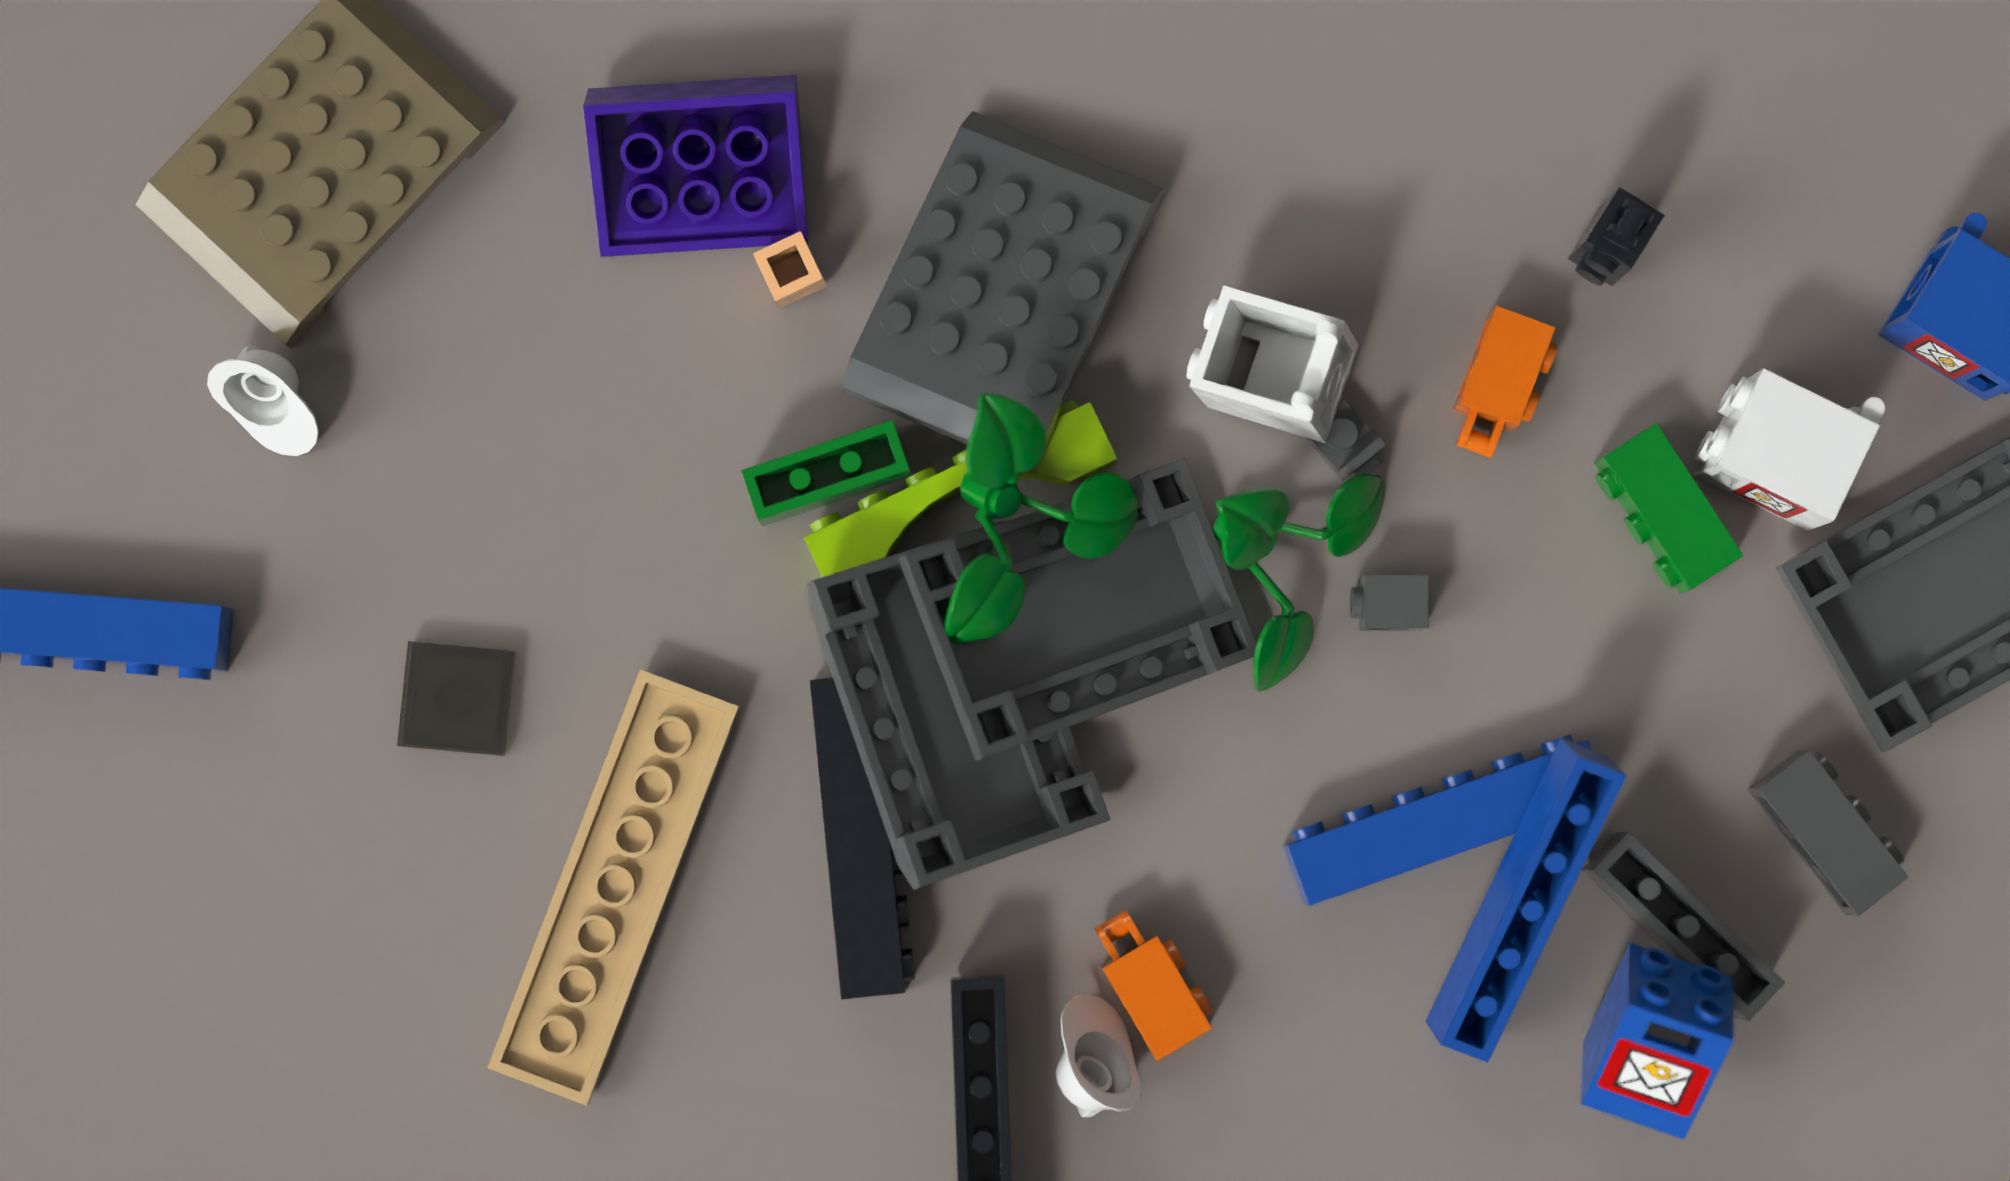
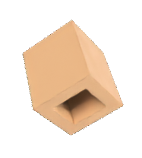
[753,231,827,309]

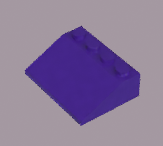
[583,75,808,257]

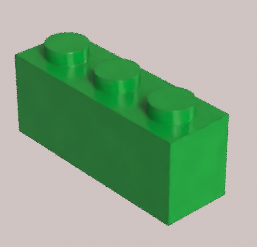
[741,420,911,526]
[1594,423,1744,594]

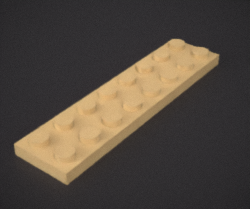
[487,669,740,1106]

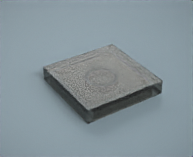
[397,641,515,756]

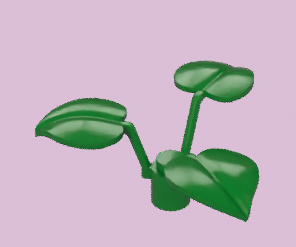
[945,393,1139,643]
[1213,473,1384,692]

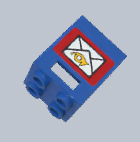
[1878,213,2010,401]
[1581,943,1734,1140]

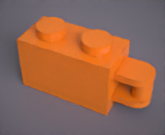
[1453,305,1558,458]
[1094,909,1214,1061]

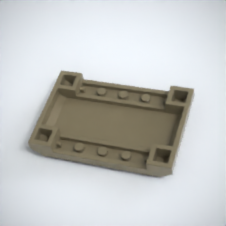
[135,0,505,348]

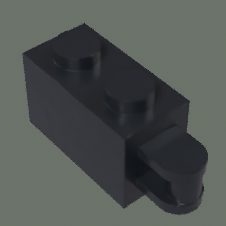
[1568,187,1665,286]

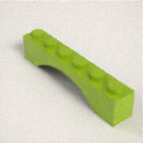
[803,400,1118,577]

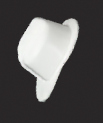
[207,344,319,456]
[1056,993,1142,1117]

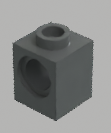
[1350,574,1429,631]

